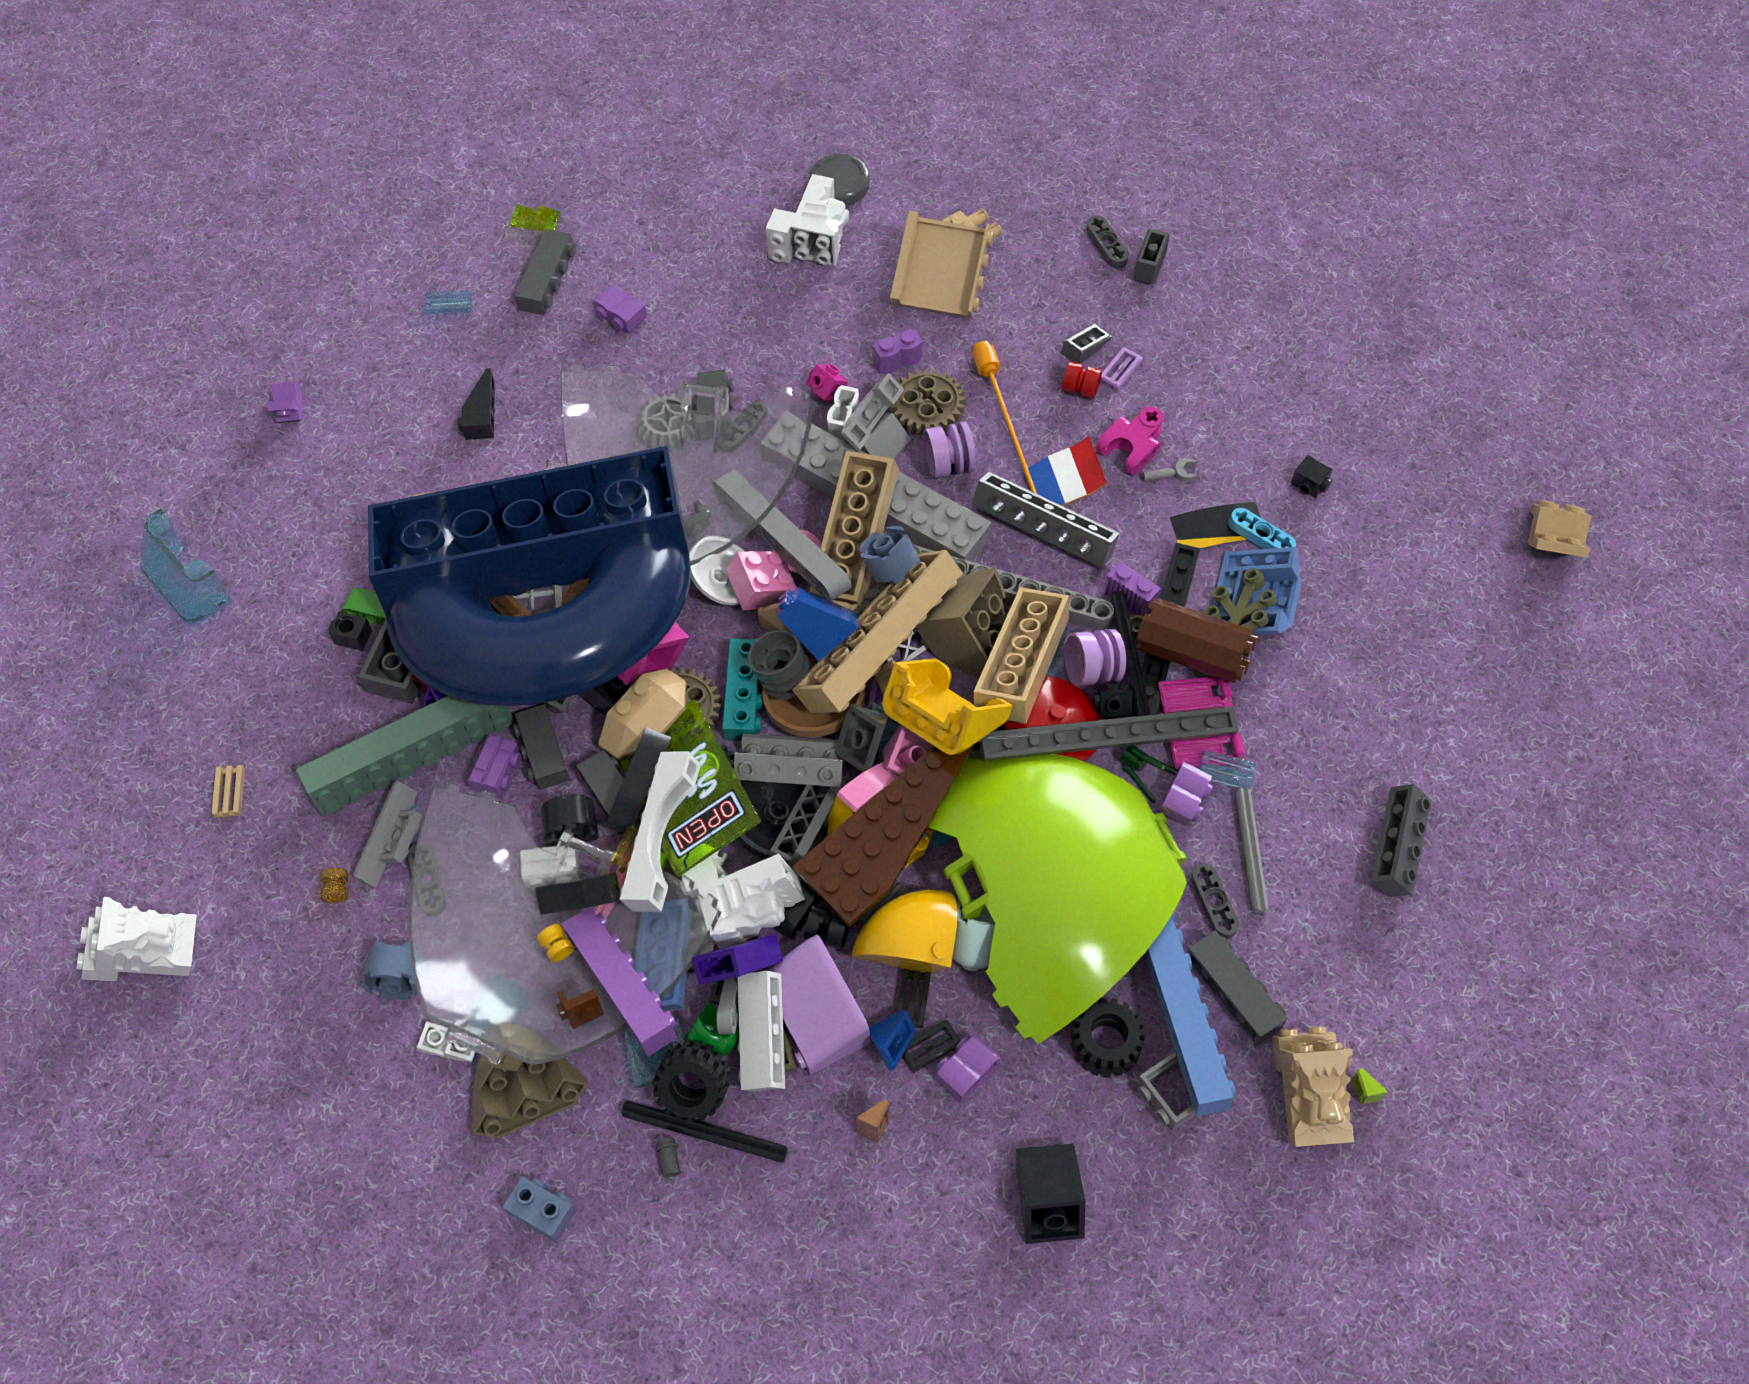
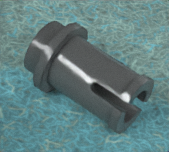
[656,1138,681,1178]

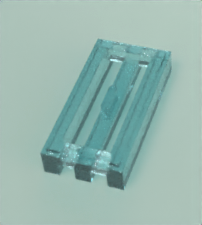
[426,290,474,315]
[1200,750,1256,789]

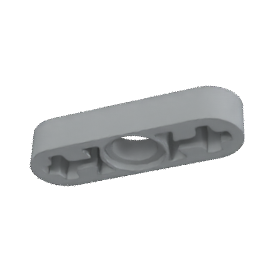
[717,977,739,1035]

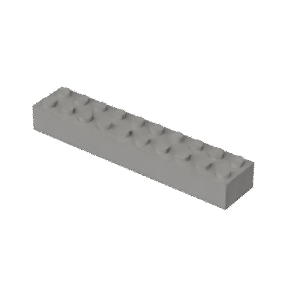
[762,412,992,562]

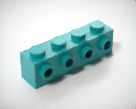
[723,639,763,741]

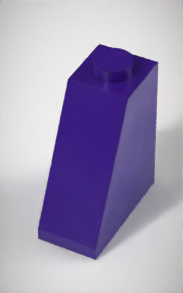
[692,934,783,985]

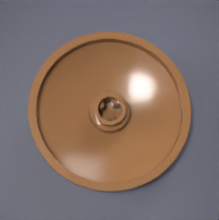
[762,649,866,737]

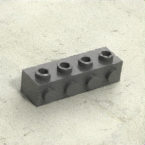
[1371,784,1431,897]

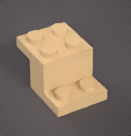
[1527,500,1592,558]

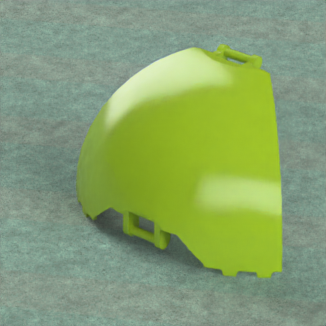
[927,754,1187,1044]

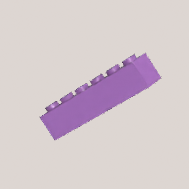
[561,907,677,1057]

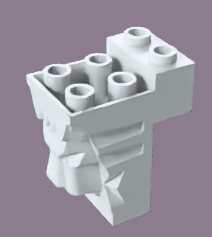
[766,174,849,266]
[681,854,805,949]
[76,897,197,981]

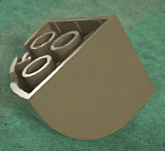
[916,568,1008,677]

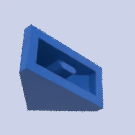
[869,1010,916,1070]

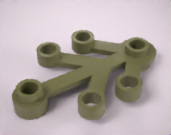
[1204,568,1277,630]

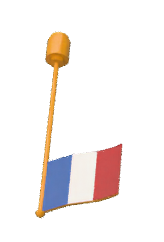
[972,341,1107,522]

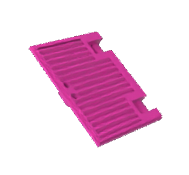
[1158,676,1245,770]

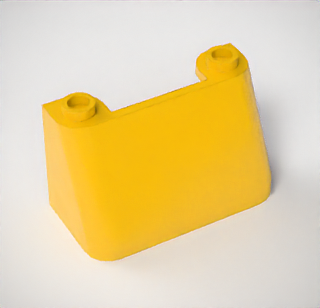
[882,658,1013,755]

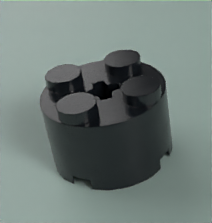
[541,794,599,851]

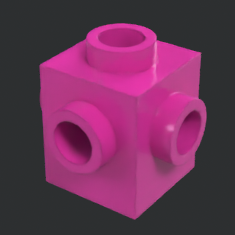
[805,364,848,401]

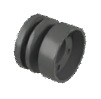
[748,630,813,700]

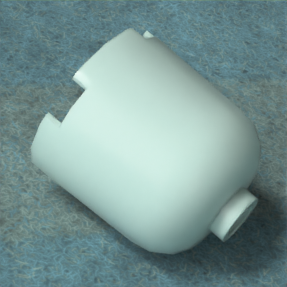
[952,899,995,971]

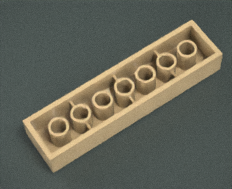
[792,550,963,713]

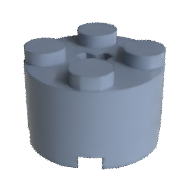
[860,526,920,584]
[362,942,425,1000]

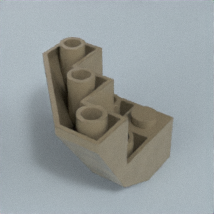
[471,1023,588,1138]

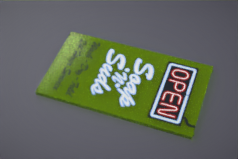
[619,699,762,877]

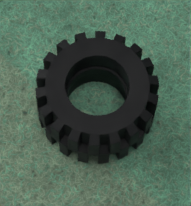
[1071,998,1145,1078]
[652,1040,731,1122]

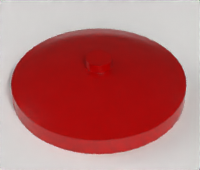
[1001,676,1101,762]

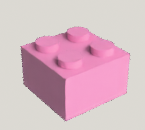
[726,551,797,610]

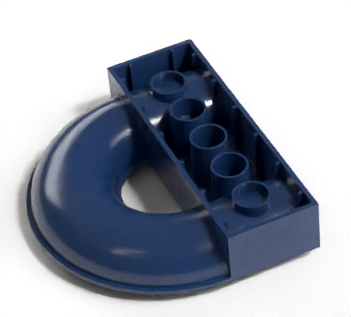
[368,446,691,706]

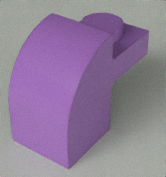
[267,382,303,422]

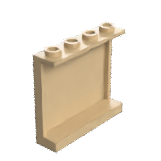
[890,210,994,318]

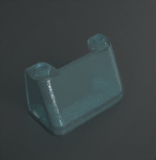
[140,508,233,626]

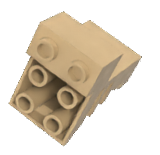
[1272,1026,1354,1147]

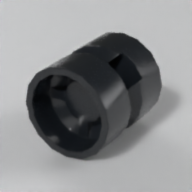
[804,905,850,950]

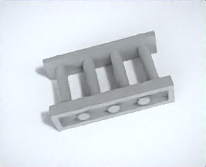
[734,733,847,787]

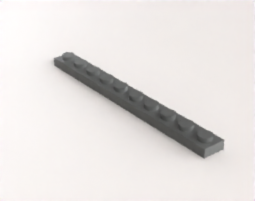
[979,706,1239,762]

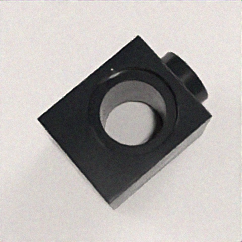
[329,612,373,651]

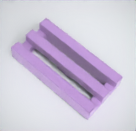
[1100,347,1143,392]

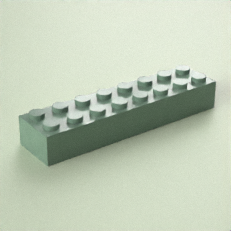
[296,696,514,816]

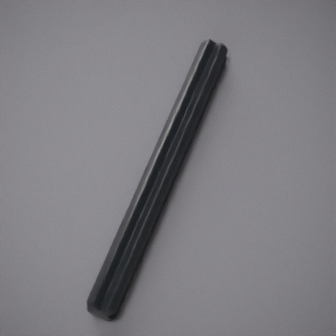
[1111,591,1151,717]
[621,1101,788,1163]

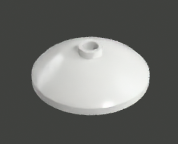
[690,538,745,605]

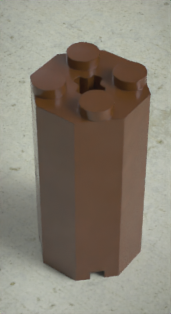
[1136,597,1259,683]

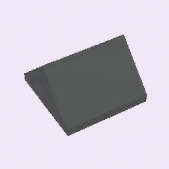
[834,704,889,772]

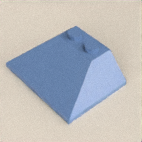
[1211,547,1301,634]

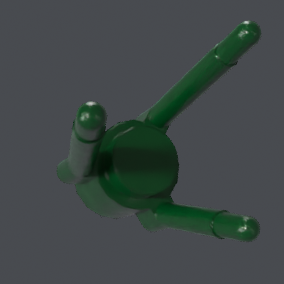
[1120,745,1177,803]

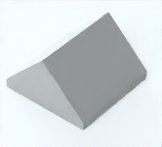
[848,413,912,459]

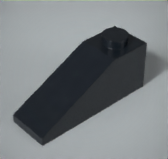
[458,368,495,440]
[535,871,621,915]

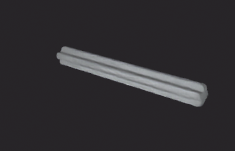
[1235,788,1268,914]

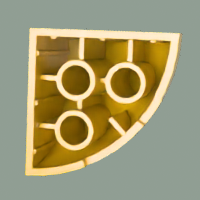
[851,890,957,974]

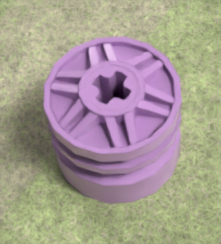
[923,421,976,479]
[1063,629,1126,687]

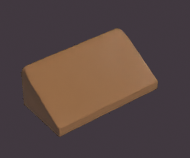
[856,1099,890,1143]

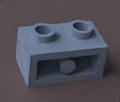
[502,1176,576,1243]

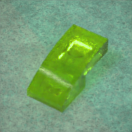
[510,204,561,231]

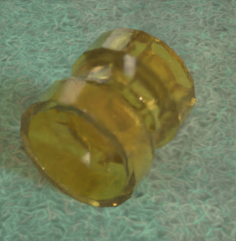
[320,868,348,904]

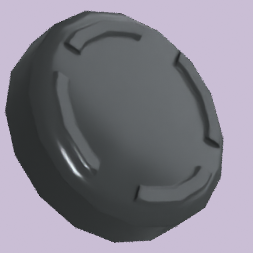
[809,154,870,206]

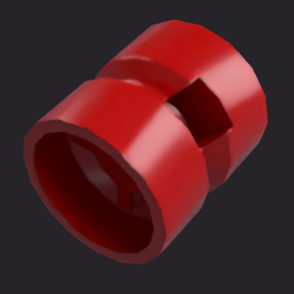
[1062,361,1102,399]

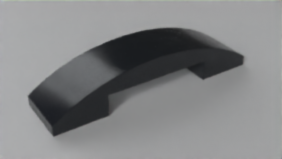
[605,727,671,835]

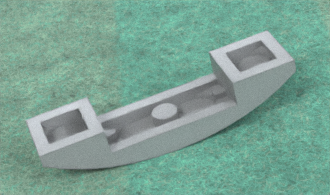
[841,373,904,452]

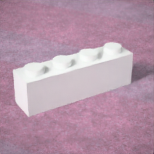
[737,971,785,1092]

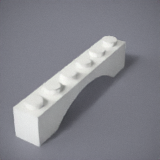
[620,751,701,912]

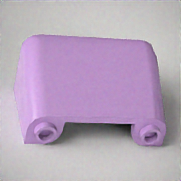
[765,935,870,1075]

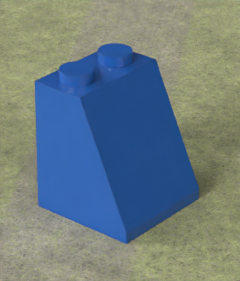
[777,587,859,662]

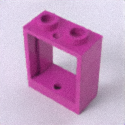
[618,622,689,685]

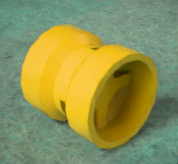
[536,924,575,963]

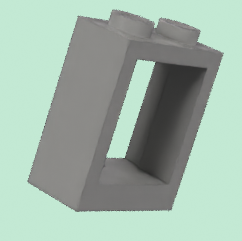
[1137,1052,1195,1131]

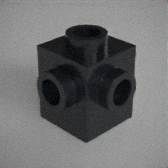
[1093,681,1133,720]

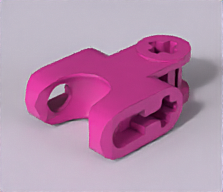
[1096,407,1164,476]

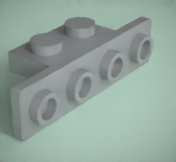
[353,781,422,887]

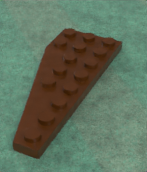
[793,746,973,927]

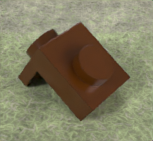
[556,989,604,1029]

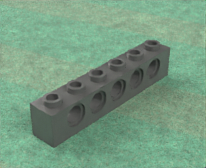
[972,472,1120,567]

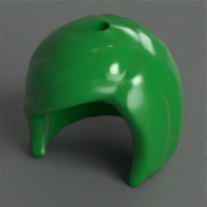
[684,1002,739,1057]

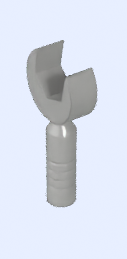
[1143,458,1197,482]

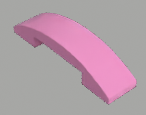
[837,762,899,813]

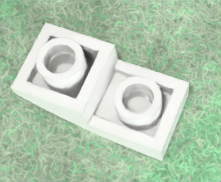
[417,1021,481,1062]

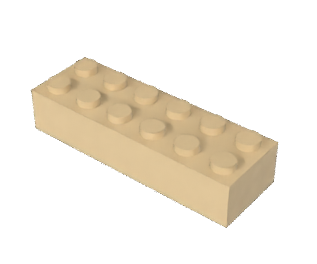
[809,451,899,606]
[974,587,1069,724]

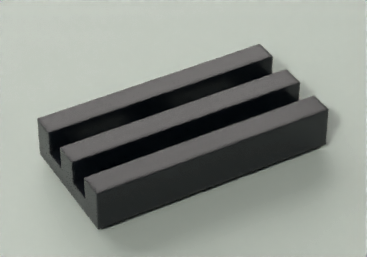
[897,969,931,1029]
[903,1019,961,1073]

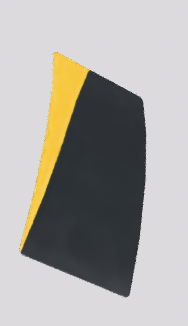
[1170,502,1268,548]

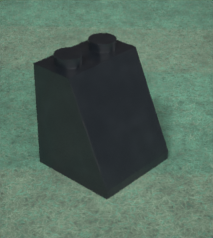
[1016,1143,1086,1244]

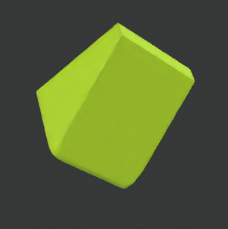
[1352,1068,1387,1104]

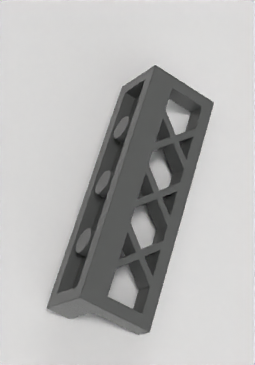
[769,775,847,868]

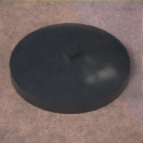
[728,780,830,860]

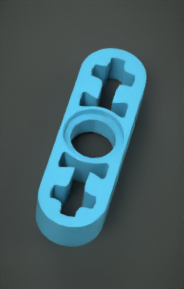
[1228,508,1296,549]

